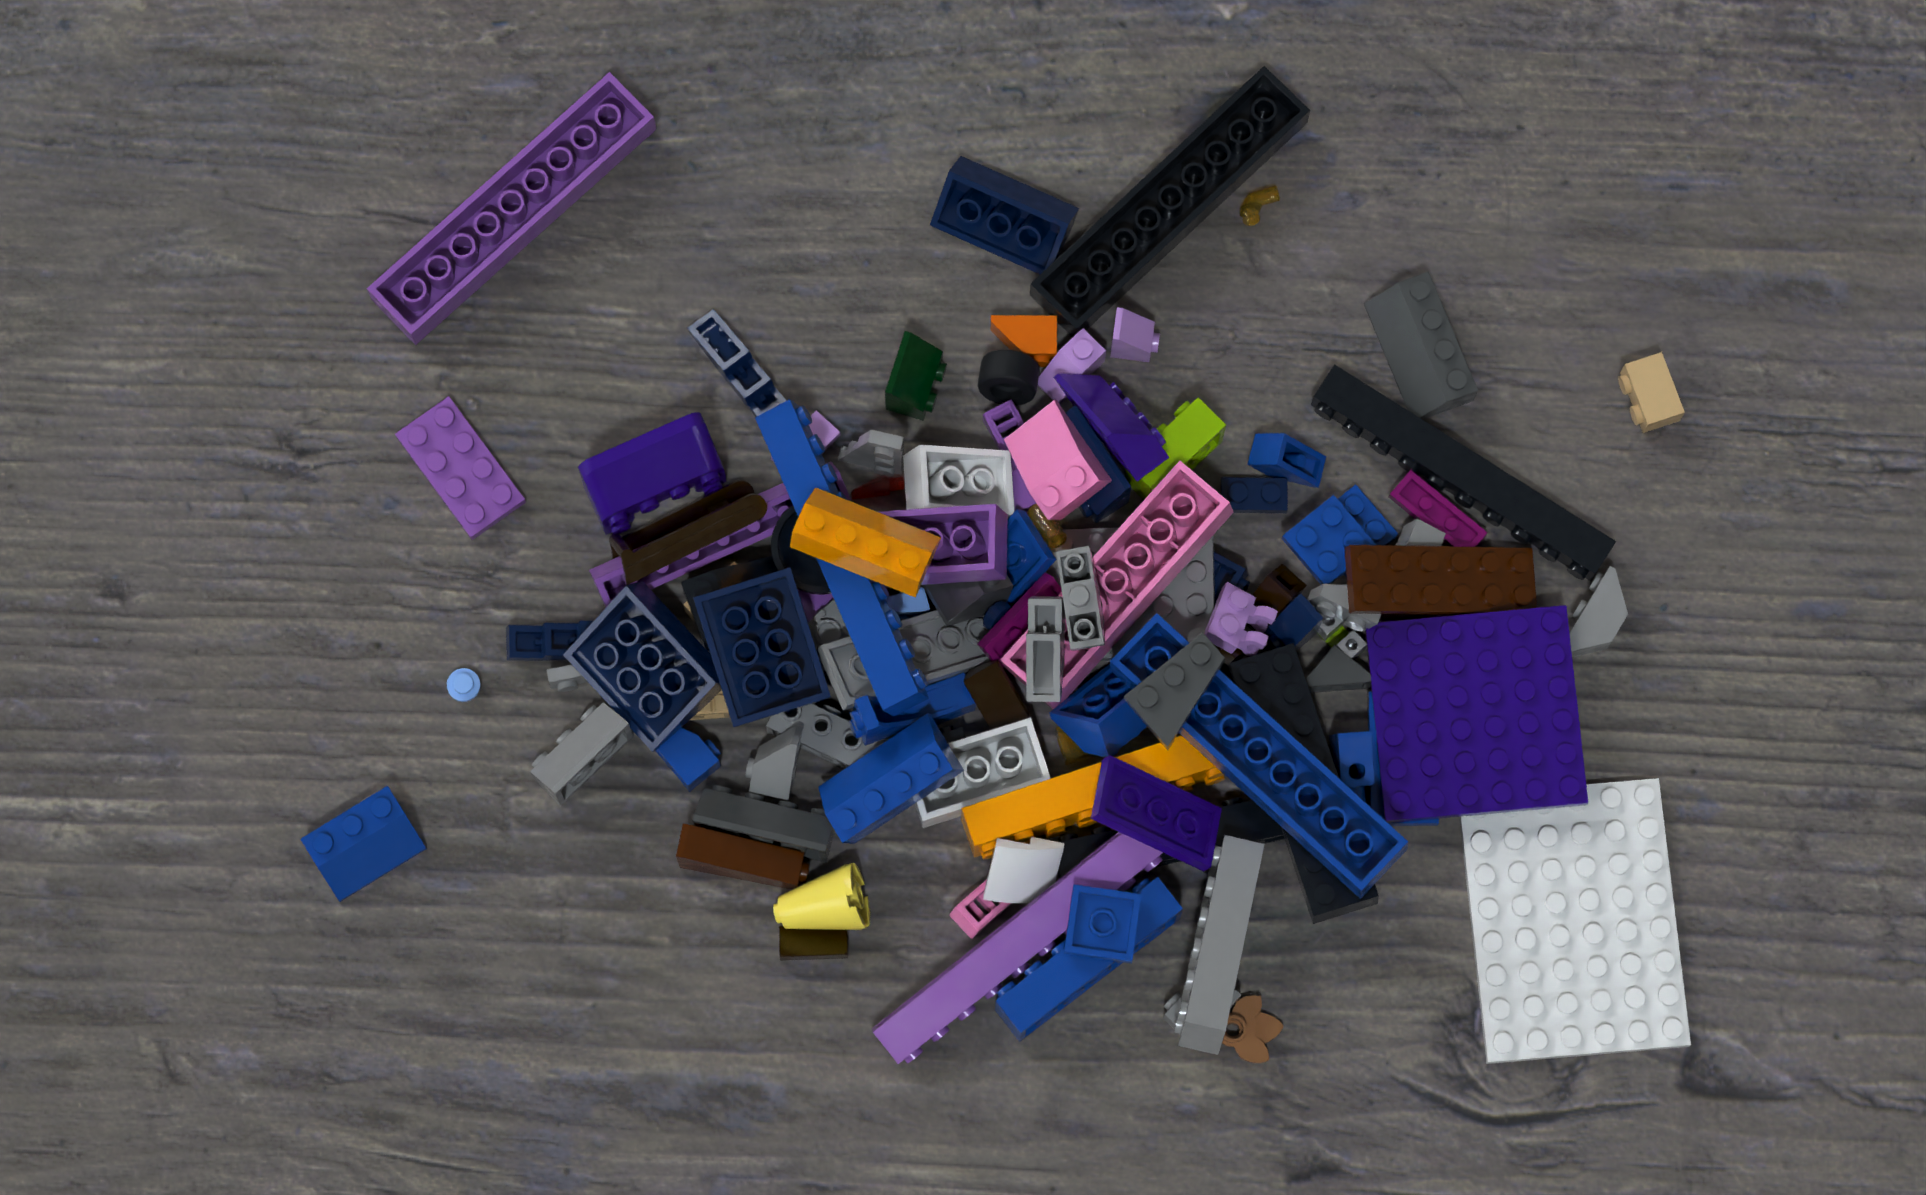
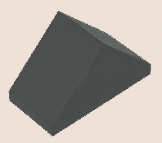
[1306,645,1371,693]

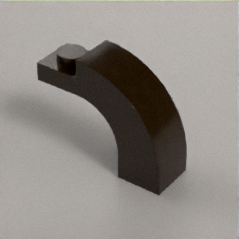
[1213,564,1307,666]

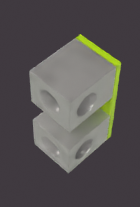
[1317,614,1367,660]

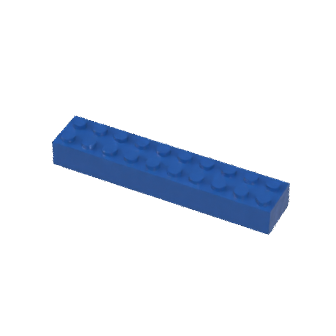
[1110,613,1408,899]

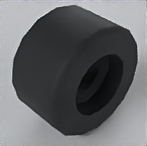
[977,350,1040,406]

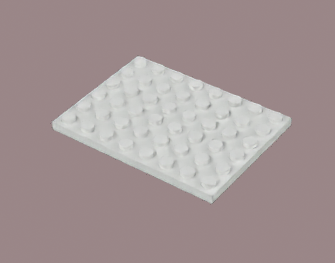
[1459,778,1691,1064]

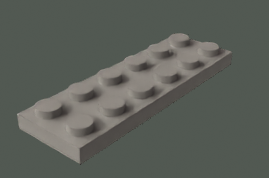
[817,610,991,711]

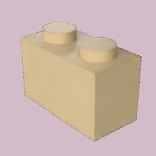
[1618,352,1685,433]

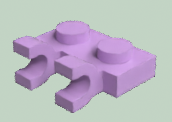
[1204,582,1278,657]

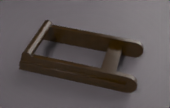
[609,480,767,585]

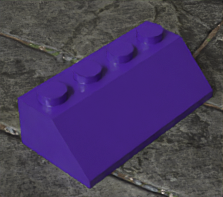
[1053,373,1169,481]

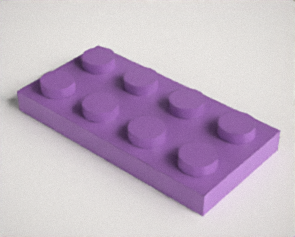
[395,396,526,540]

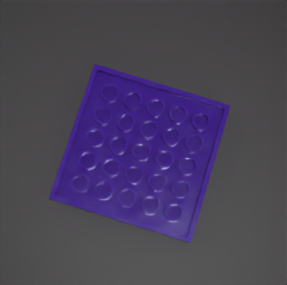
[1365,605,1588,823]

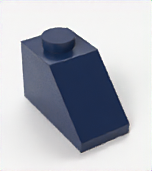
[1266,593,1323,651]

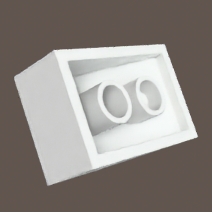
[903,445,1015,517]

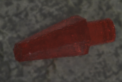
[851,475,904,499]

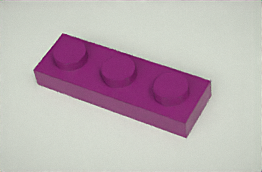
[1389,470,1488,547]
[977,572,1062,667]

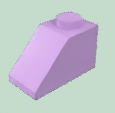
[1110,307,1160,362]
[1038,328,1106,404]

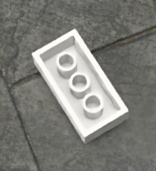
[915,717,1051,828]

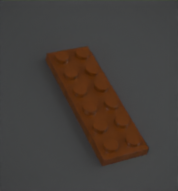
[1345,545,1537,615]

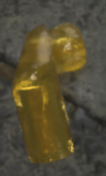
[1239,185,1280,226]

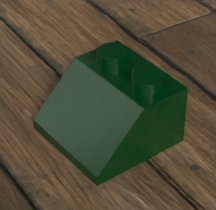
[885,331,947,421]

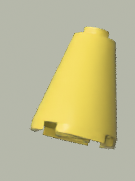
[773,863,870,930]

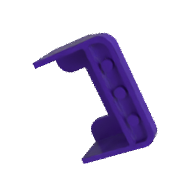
[578,412,727,535]

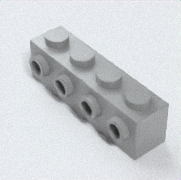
[766,704,893,769]

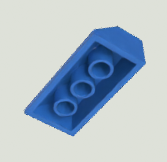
[818,713,964,844]

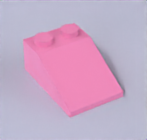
[1004,400,1112,520]

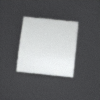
[983,837,1064,904]

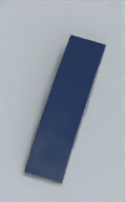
[687,309,787,417]
[506,620,593,661]

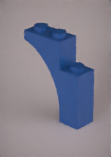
[849,672,976,746]

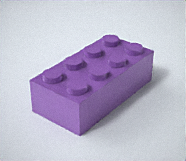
[879,504,1008,587]

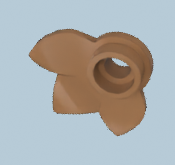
[1222,995,1284,1063]

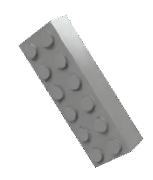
[1174,835,1265,1055]

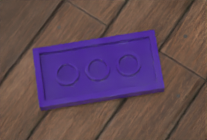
[1091,755,1222,872]

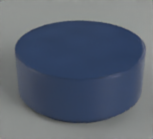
[983,600,1012,631]

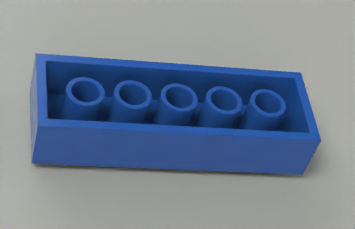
[995,877,1183,1042]

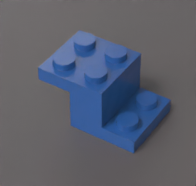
[1282,484,1398,585]

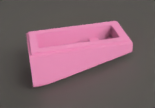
[950,879,1012,939]

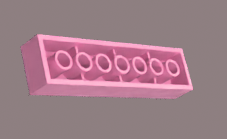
[1000,461,1234,709]

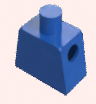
[1329,731,1374,803]

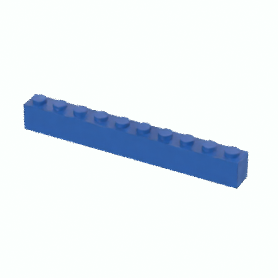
[755,399,929,717]

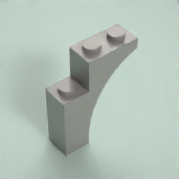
[1307,519,1446,631]

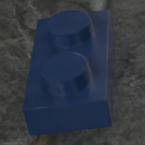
[1221,477,1288,514]

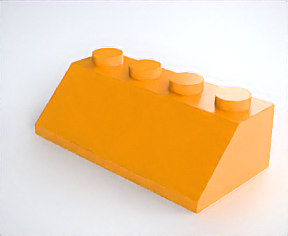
[790,488,941,598]

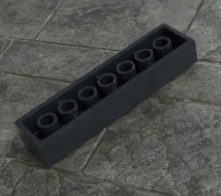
[1229,643,1379,924]

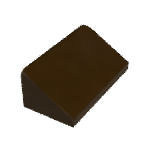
[964,659,1029,730]
[779,926,848,961]

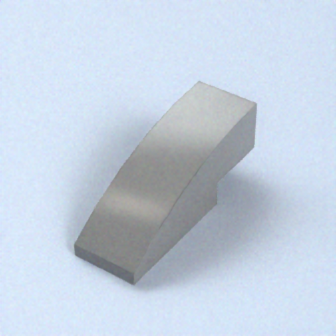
[1026,596,1065,702]

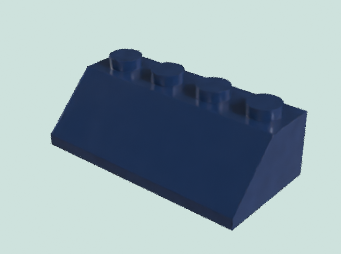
[930,156,1079,274]

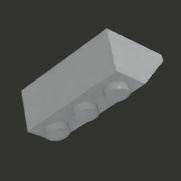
[530,702,633,806]

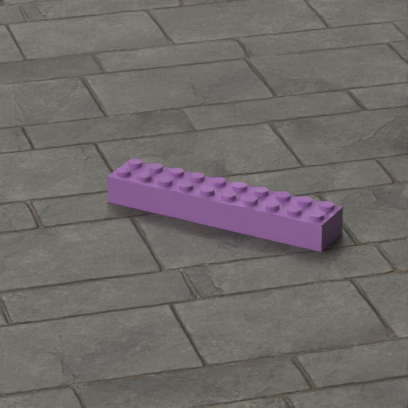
[367,72,656,345]

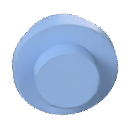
[447,668,481,702]

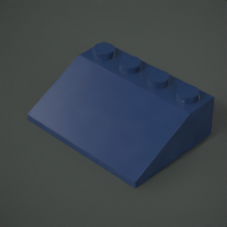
[693,568,831,727]
[563,581,721,752]

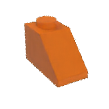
[991,315,1057,367]

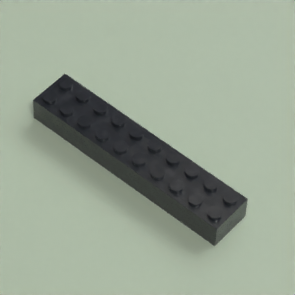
[1030,66,1310,337]

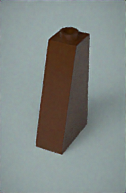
[676,823,810,890]

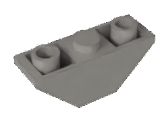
[1056,546,1105,651]
[1569,566,1628,657]

